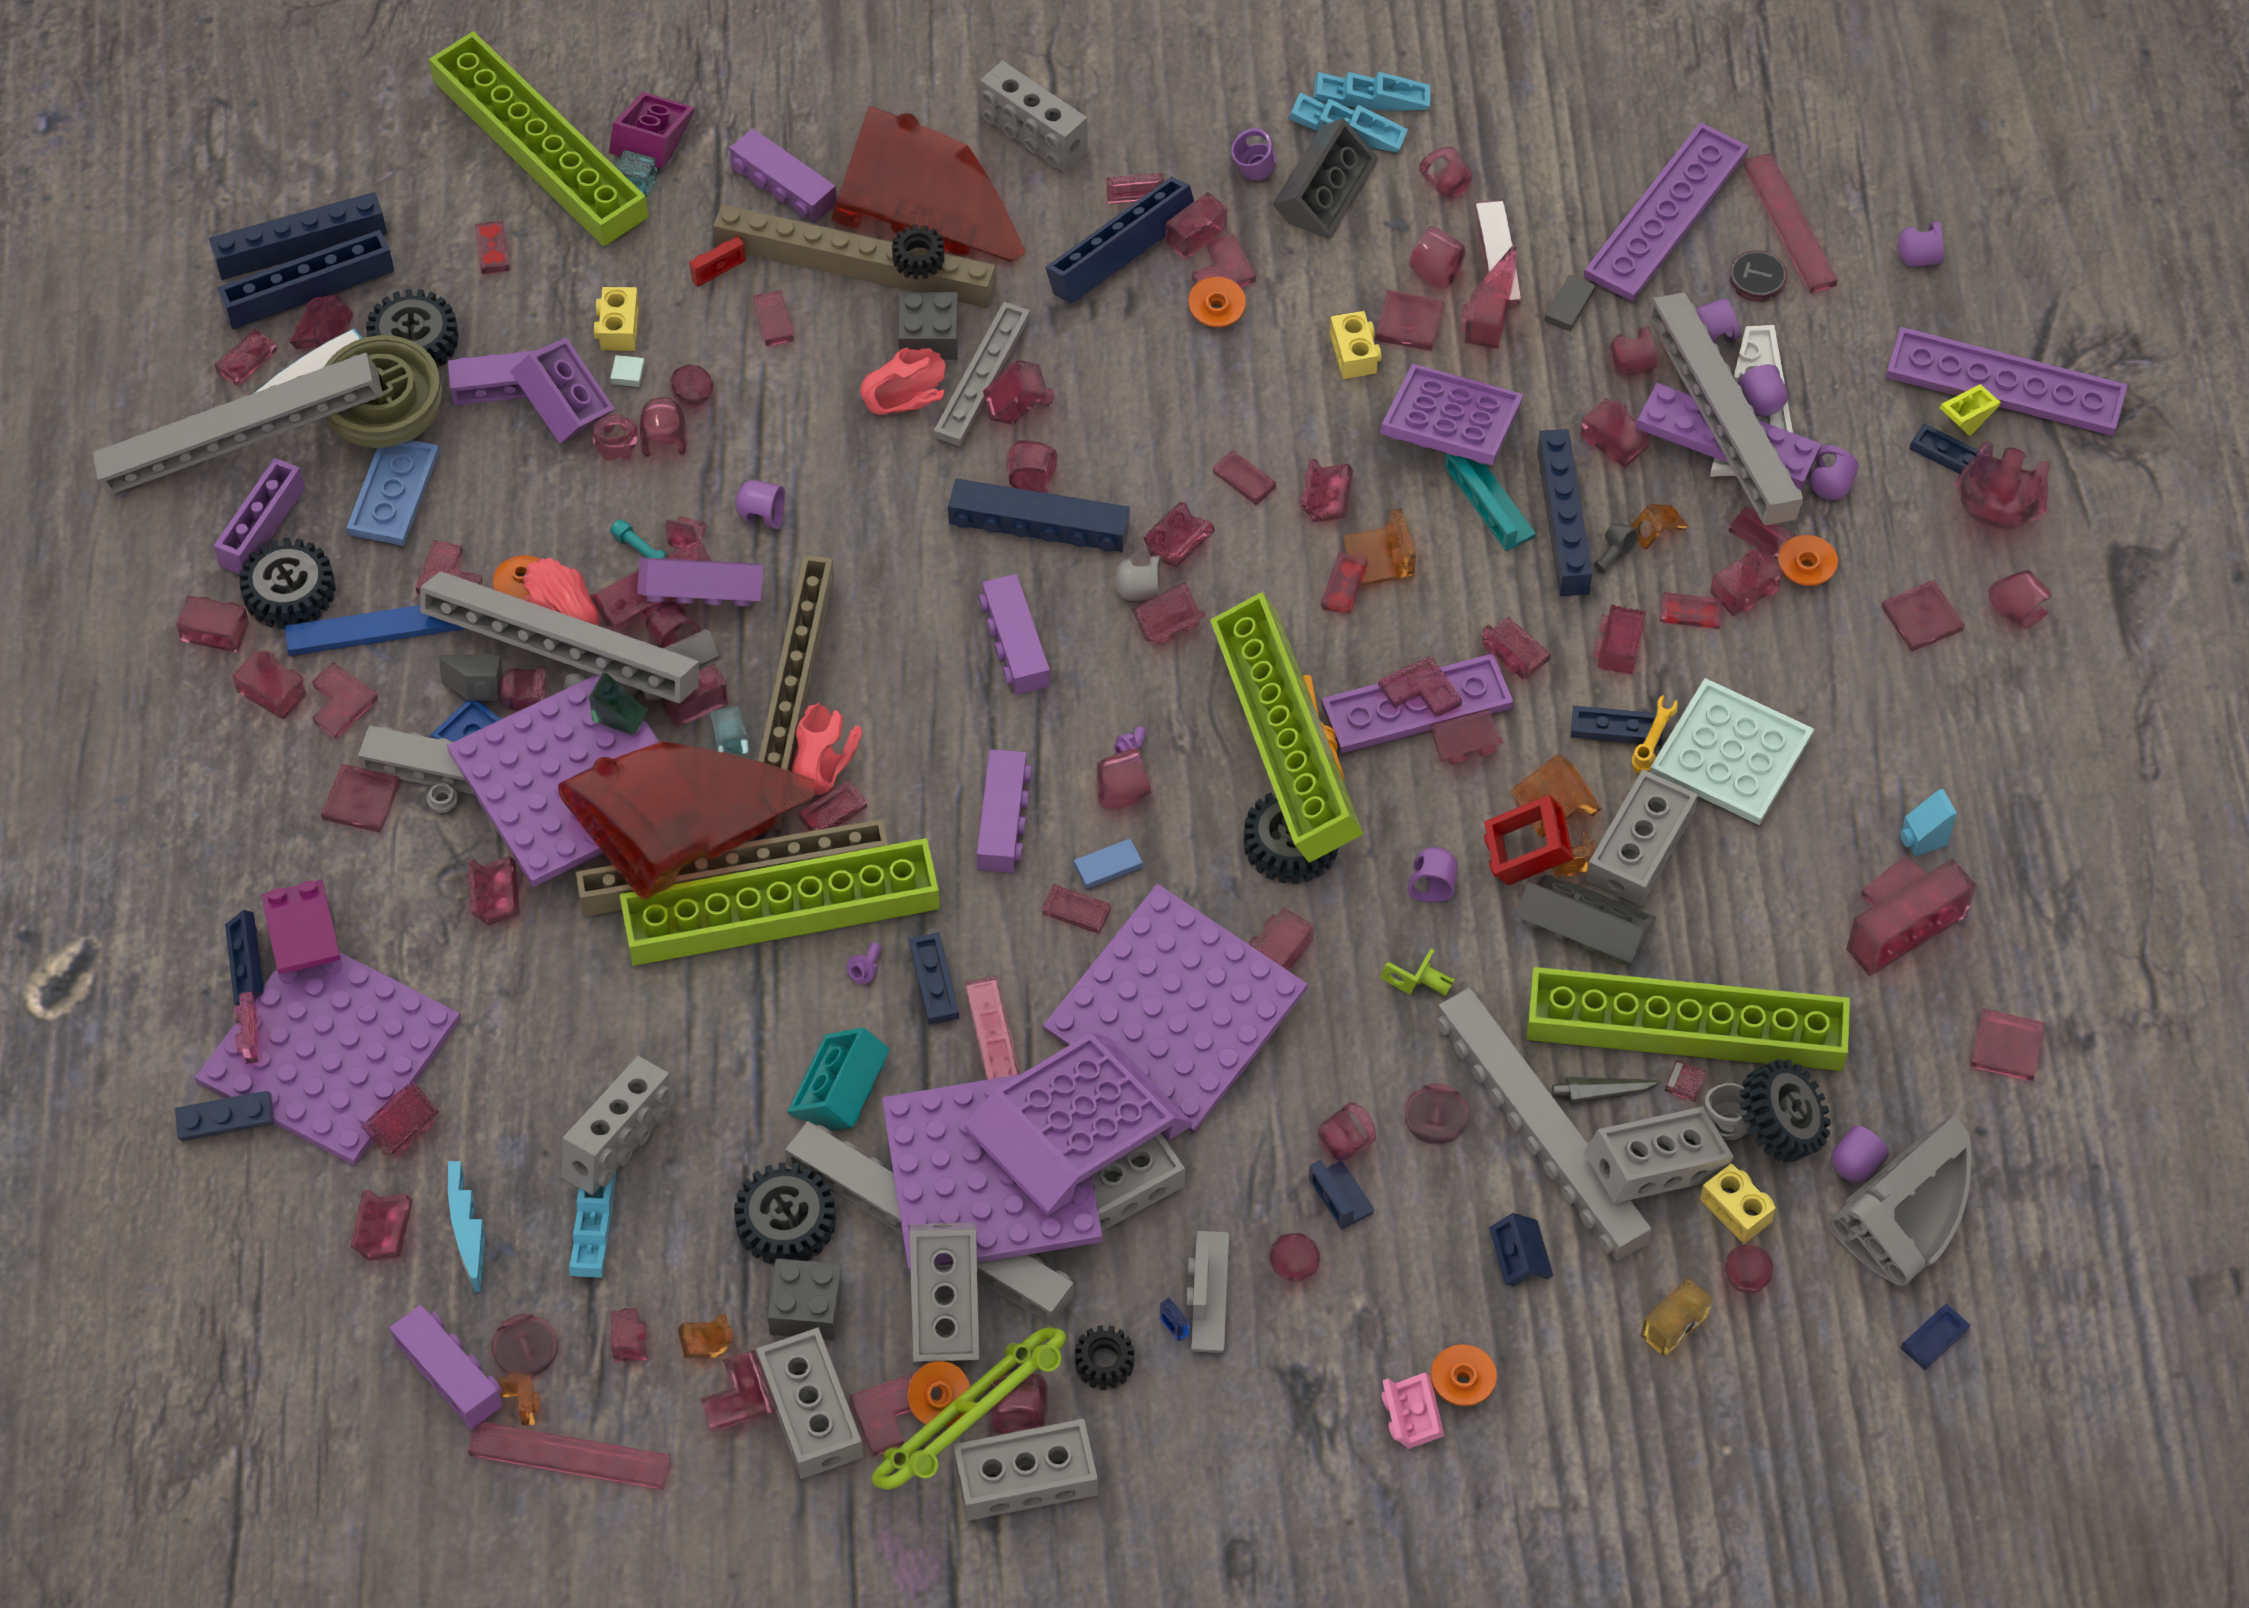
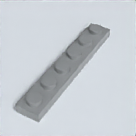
[933,302,1030,447]

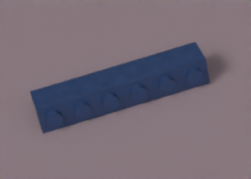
[1045,176,1198,304]
[209,192,387,280]
[217,230,394,329]
[1537,429,1592,596]
[948,478,1130,552]

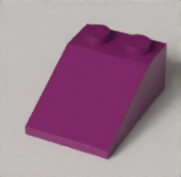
[609,91,695,169]
[261,879,341,975]

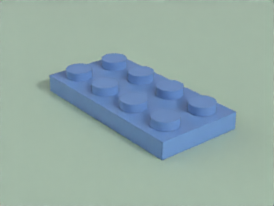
[346,440,440,546]

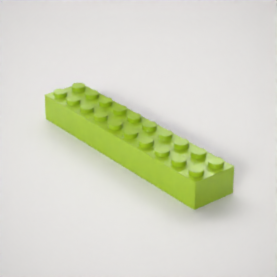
[429,31,649,247]
[1210,591,1364,863]
[619,838,940,966]
[1526,967,1850,1071]

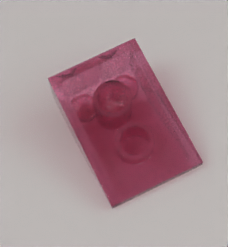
[1460,246,1517,349]

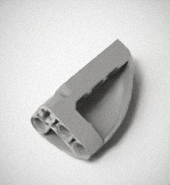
[1828,1115,1971,1286]

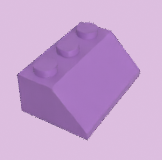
[510,337,615,444]

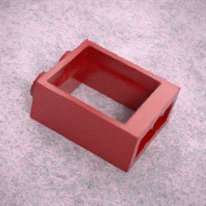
[1484,794,1574,886]

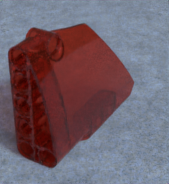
[830,106,1026,262]
[558,742,814,900]

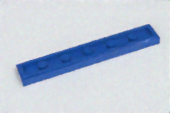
[285,605,466,656]

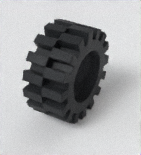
[892,224,945,280]
[1075,1325,1134,1390]

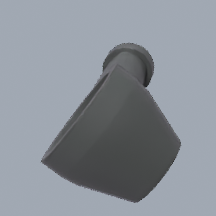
[1594,523,1639,573]

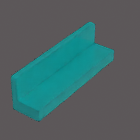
[1444,453,1535,551]

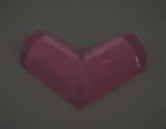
[701,1350,774,1432]

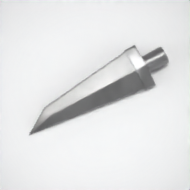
[1552,1076,1661,1103]

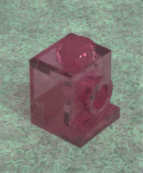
[611,1308,647,1361]

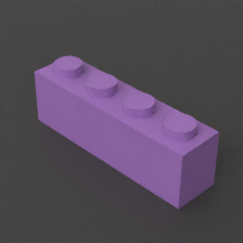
[729,128,837,224]
[448,350,537,406]
[214,458,305,574]
[637,557,763,606]
[978,574,1050,695]
[977,749,1032,873]
[389,1305,503,1429]

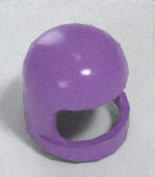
[1231,128,1277,181]
[1897,221,1944,267]
[1696,298,1741,344]
[1738,364,1788,417]
[1809,445,1859,501]
[735,480,785,529]
[1408,847,1458,903]
[1831,1125,1889,1184]

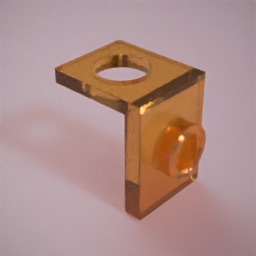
[1630,503,1688,549]

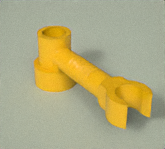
[1632,695,1678,775]

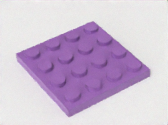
[1380,363,1524,465]

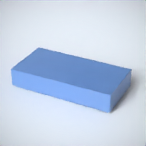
[1074,839,1143,890]

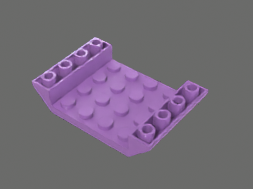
[964,1033,1193,1216]

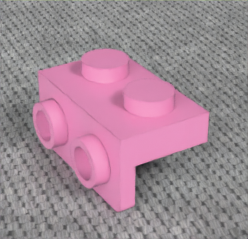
[1382,1372,1445,1449]

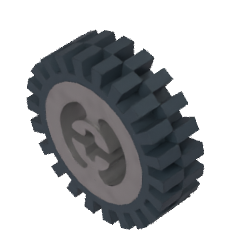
[239,538,336,629]

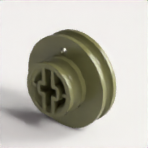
[324,335,442,448]

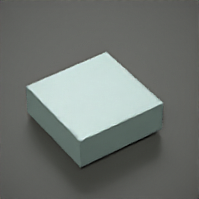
[610,355,645,387]

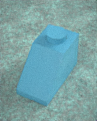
[1900,789,1957,857]

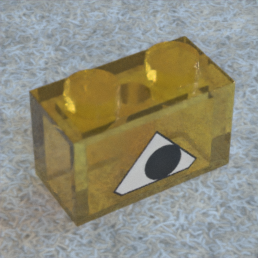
[1640,1277,1712,1357]

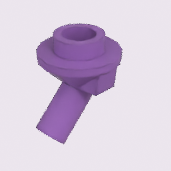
[1114,727,1146,764]
[847,942,883,985]

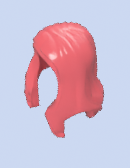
[860,348,946,415]
[523,558,600,626]
[791,702,862,795]

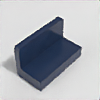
[1309,1160,1374,1230]
[1489,1213,1553,1287]

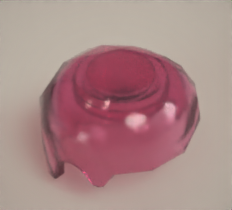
[669,364,714,408]
[1269,1233,1321,1282]
[1723,1244,1774,1293]

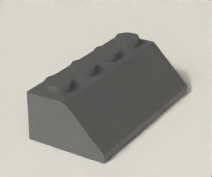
[1273,118,1378,238]
[1516,872,1657,964]

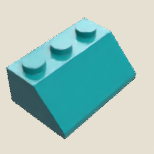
[787,1027,890,1131]

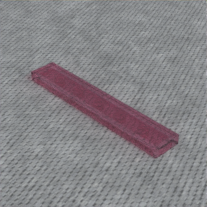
[1744,153,1838,293]
[468,1422,671,1490]

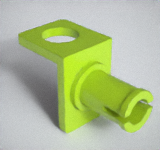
[1379,948,1455,997]

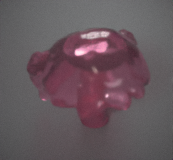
[1955,441,2050,530]

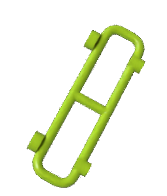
[871,1327,1066,1490]

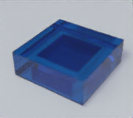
[1160,1298,1189,1341]

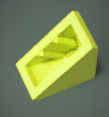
[1940,384,2001,436]

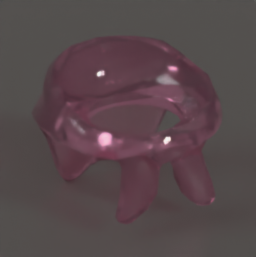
[593,413,638,460]

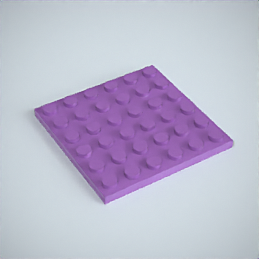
[447,674,698,887]
[1043,884,1308,1133]
[195,952,461,1166]
[882,1074,1103,1275]

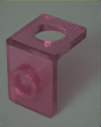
[665,517,707,552]

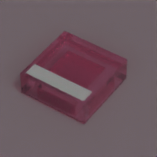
[1665,1060,1706,1102]

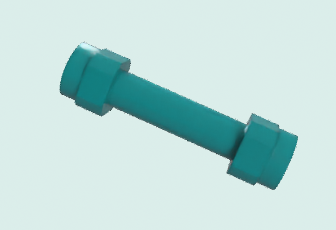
[610,519,671,559]

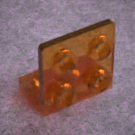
[1343,508,1416,586]
[1511,754,1602,837]

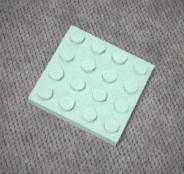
[1650,678,1814,825]

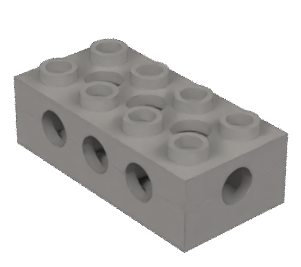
[980,60,1088,174]
[1586,769,1698,906]
[561,1056,671,1195]
[1584,1106,1734,1204]
[1092,1133,1185,1232]
[909,1222,979,1362]
[756,1327,864,1479]
[953,1419,1098,1521]

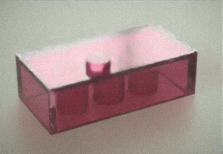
[1846,858,1976,976]

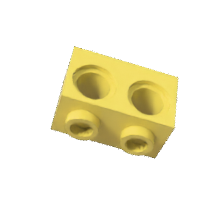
[594,287,639,351]
[1329,311,1382,379]
[1700,1163,1776,1244]

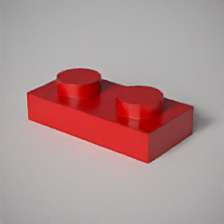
[689,236,746,287]

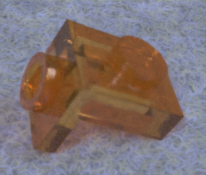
[1552,830,1596,876]
[678,1314,733,1358]
[498,1373,541,1426]

